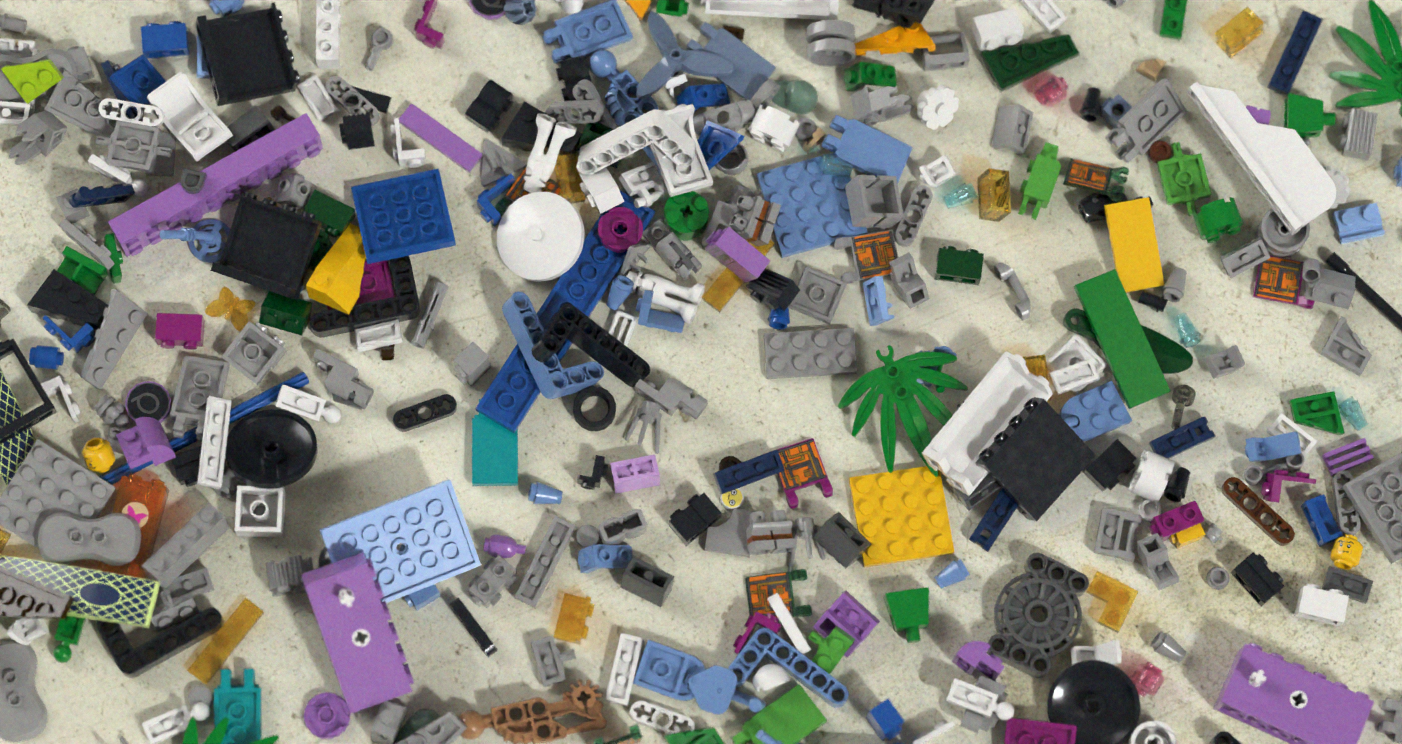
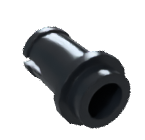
[1138,290,1168,313]

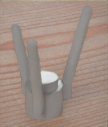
[625,401,662,454]
[788,517,825,574]

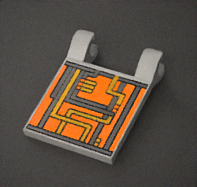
[833,230,898,284]

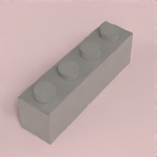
[142,503,229,591]

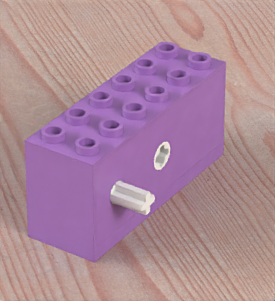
[301,553,414,714]
[1213,643,1374,744]

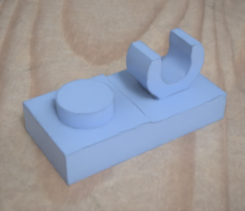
[863,276,895,326]

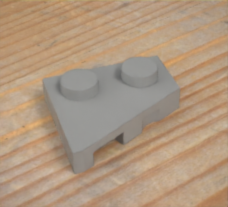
[1320,316,1372,376]

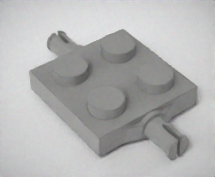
[95,120,172,173]

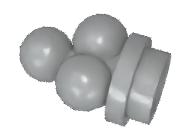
[94,395,129,428]

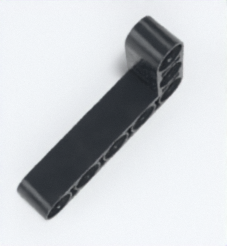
[310,256,420,338]
[532,304,651,387]
[97,608,224,678]

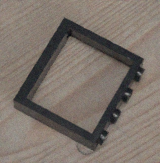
[0,338,57,445]

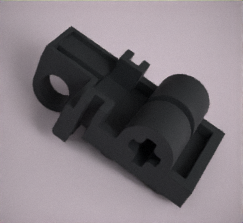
[852,0,935,28]

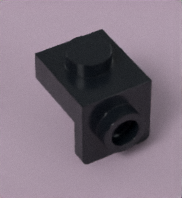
[577,455,609,490]

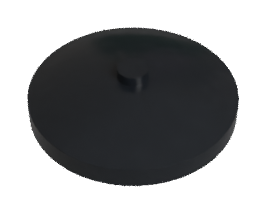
[225,409,318,489]
[1047,660,1141,744]

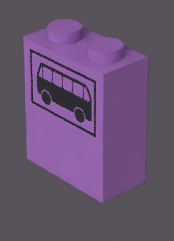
[705,227,770,283]

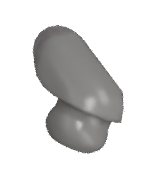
[107,427,124,455]

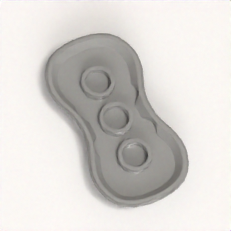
[0,48,78,102]
[38,512,141,566]
[0,640,47,742]

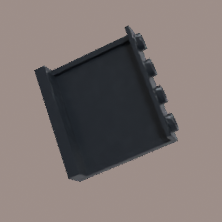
[195,2,300,106]
[210,192,323,299]
[975,397,1096,521]

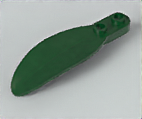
[1063,308,1193,374]

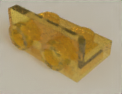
[553,593,595,645]

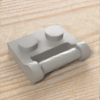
[1094,508,1142,562]

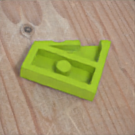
[1,59,64,104]

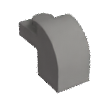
[889,252,930,309]
[1137,533,1180,590]

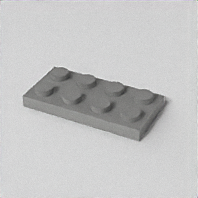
[764,328,857,379]

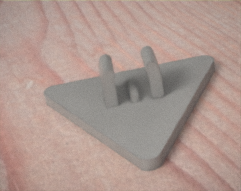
[481,139,526,187]
[620,243,651,276]

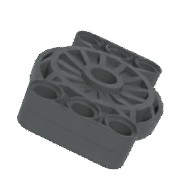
[987,553,1089,678]

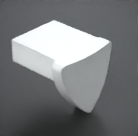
[7,618,49,645]

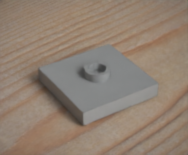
[789,266,847,325]

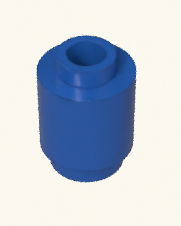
[29,345,64,370]

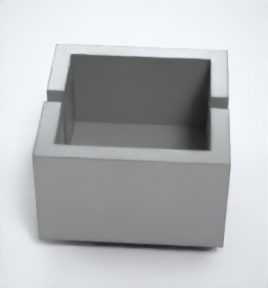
[845,175,904,228]

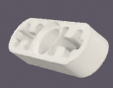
[99,98,165,127]
[767,593,811,654]
[630,701,695,734]

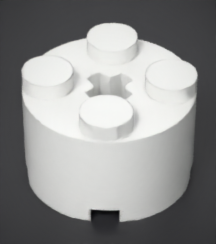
[748,105,800,153]
[1128,449,1175,503]
[1127,721,1177,744]

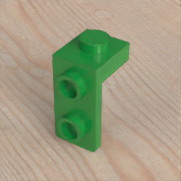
[844,61,897,92]

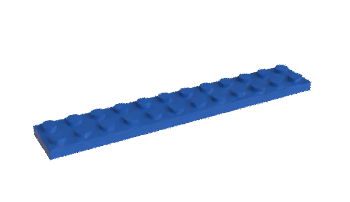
[476,191,656,434]

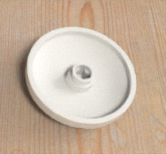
[497,192,585,281]

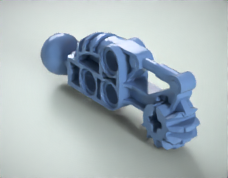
[589,50,661,174]

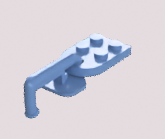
[1059,381,1132,441]
[633,640,766,714]

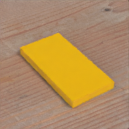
[1104,197,1164,292]

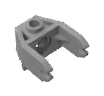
[851,86,914,126]
[8,110,67,165]

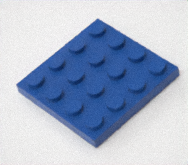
[351,168,456,264]

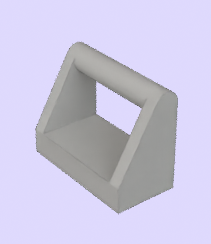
[921,32,970,71]

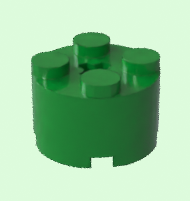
[664,191,709,241]
[1192,197,1243,244]

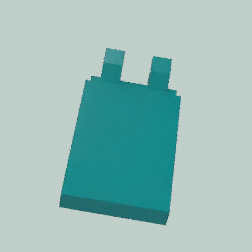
[472,399,518,486]
[214,669,262,744]

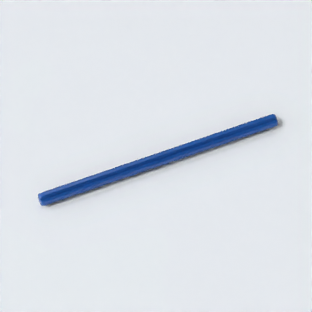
[99,372,309,485]

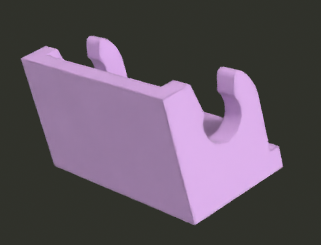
[610,454,660,494]

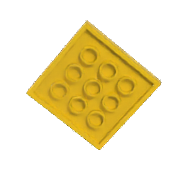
[849,466,955,568]

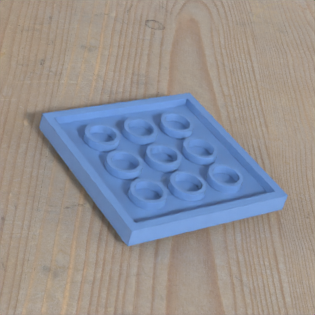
[757,153,868,258]

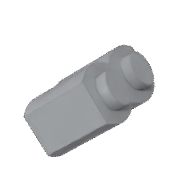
[598,509,647,545]

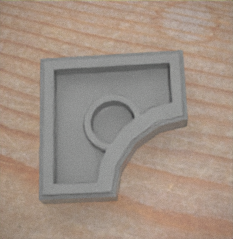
[704,508,755,558]

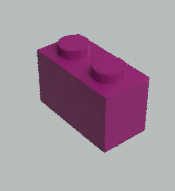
[155,313,205,350]

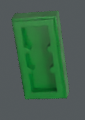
[104,233,123,284]

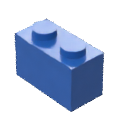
[141,21,190,59]
[866,698,904,741]

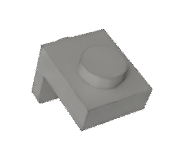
[1204,345,1245,379]

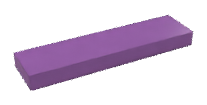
[399,103,483,173]

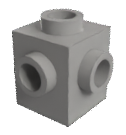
[275,173,312,209]

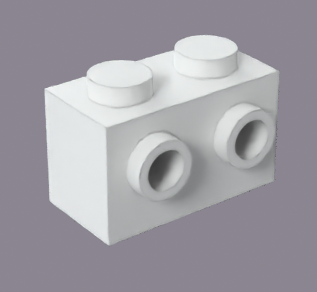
[972,8,1024,51]
[579,167,624,214]
[1295,584,1349,626]

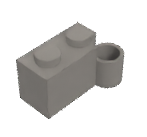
[1302,258,1355,309]
[960,675,1007,733]

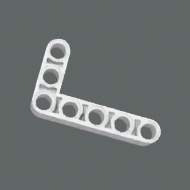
[576,110,696,175]

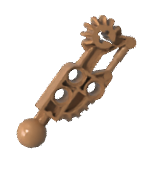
[458,679,607,744]

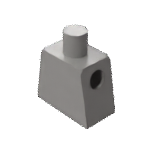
[371,700,408,744]

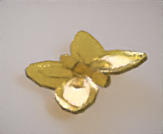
[205,287,256,332]

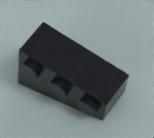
[501,101,582,160]
[27,269,108,330]

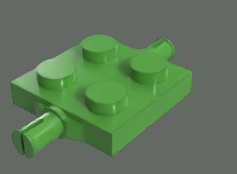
[1157,142,1212,216]

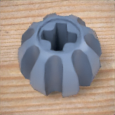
[504,0,537,25]

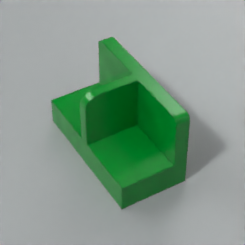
[57,246,108,295]

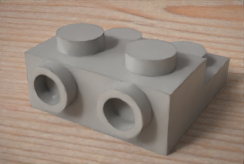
[221,321,288,385]

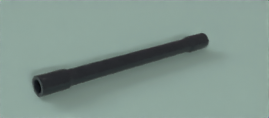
[1325,252,1402,331]

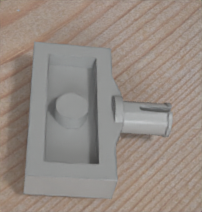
[151,590,200,633]
[531,636,576,687]

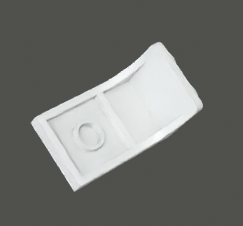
[147,72,233,162]
[650,104,713,197]

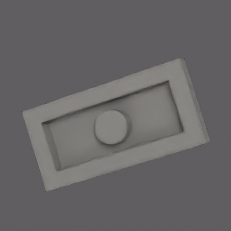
[1220,237,1271,278]

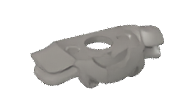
[693,100,756,135]

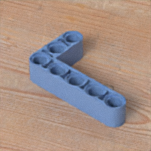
[502,292,604,399]
[728,628,848,708]

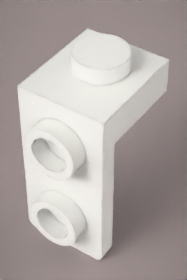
[391,118,426,168]
[35,376,81,423]
[1070,640,1122,665]
[911,720,955,744]

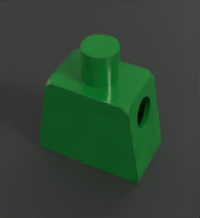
[1284,93,1336,139]
[884,587,929,643]

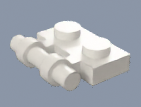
[618,162,670,208]

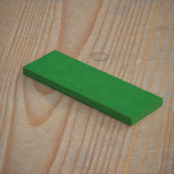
[1074,269,1171,409]

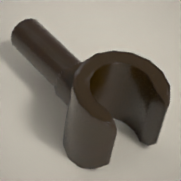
[270,105,296,121]
[381,344,395,360]

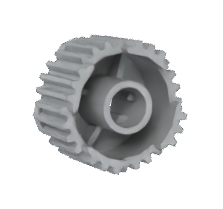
[266,555,314,597]

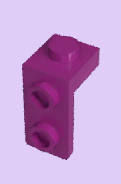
[414,0,444,49]
[1261,469,1316,503]
[1149,501,1204,542]
[733,611,782,655]

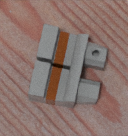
[729,195,781,247]
[746,510,797,555]

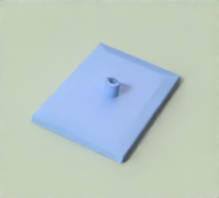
[320,479,481,603]

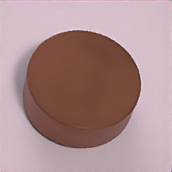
[1148,140,1172,163]

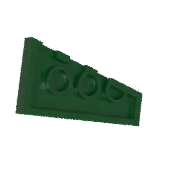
[980,34,1079,92]

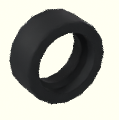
[573,386,616,431]

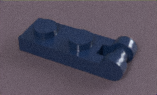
[69,184,135,208]
[1149,416,1216,459]
[969,488,1018,552]

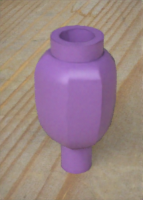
[483,534,526,558]

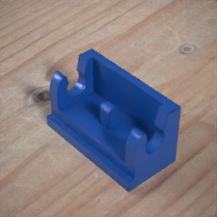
[1301,494,1343,547]

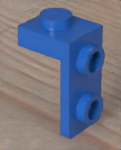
[676,84,731,112]
[477,173,515,227]
[42,315,96,353]

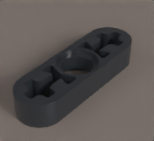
[393,394,457,432]
[449,598,498,657]

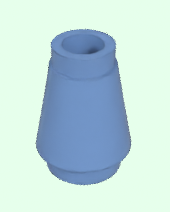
[606,275,633,310]
[528,482,563,504]
[934,559,970,589]

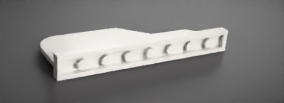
[1188,82,1336,235]

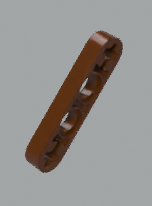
[1222,477,1295,546]

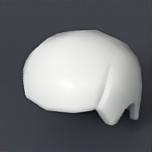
[752,664,790,692]

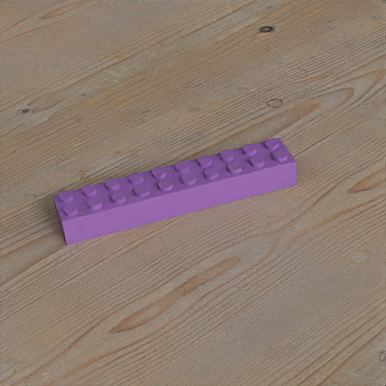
[108,113,323,257]

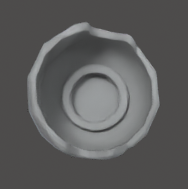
[716,143,749,175]

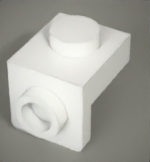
[919,155,958,188]

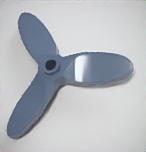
[636,12,734,99]

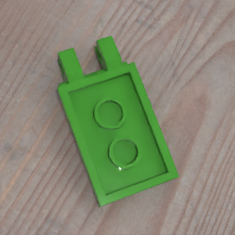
[732,684,827,744]

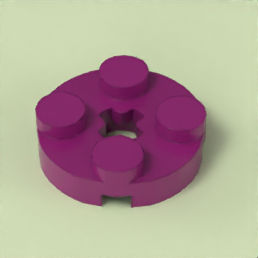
[598,207,643,252]

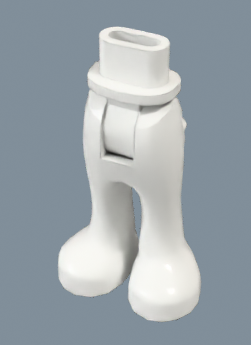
[523,113,577,193]
[627,271,705,324]

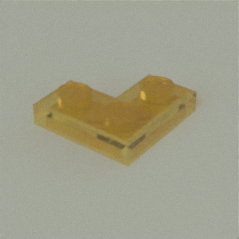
[1086,571,1138,633]

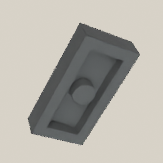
[1322,566,1373,604]

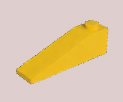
[306,223,366,315]

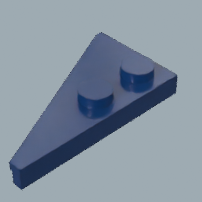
[698,120,744,170]

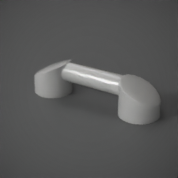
[994,263,1031,320]
[1243,453,1304,486]

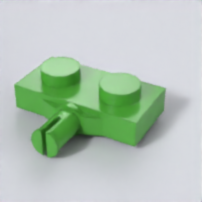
[808,626,855,674]

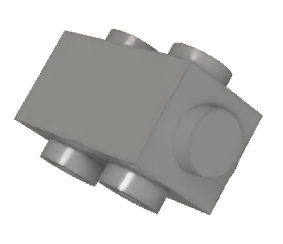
[468,555,517,608]

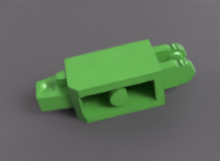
[1018,142,1061,220]

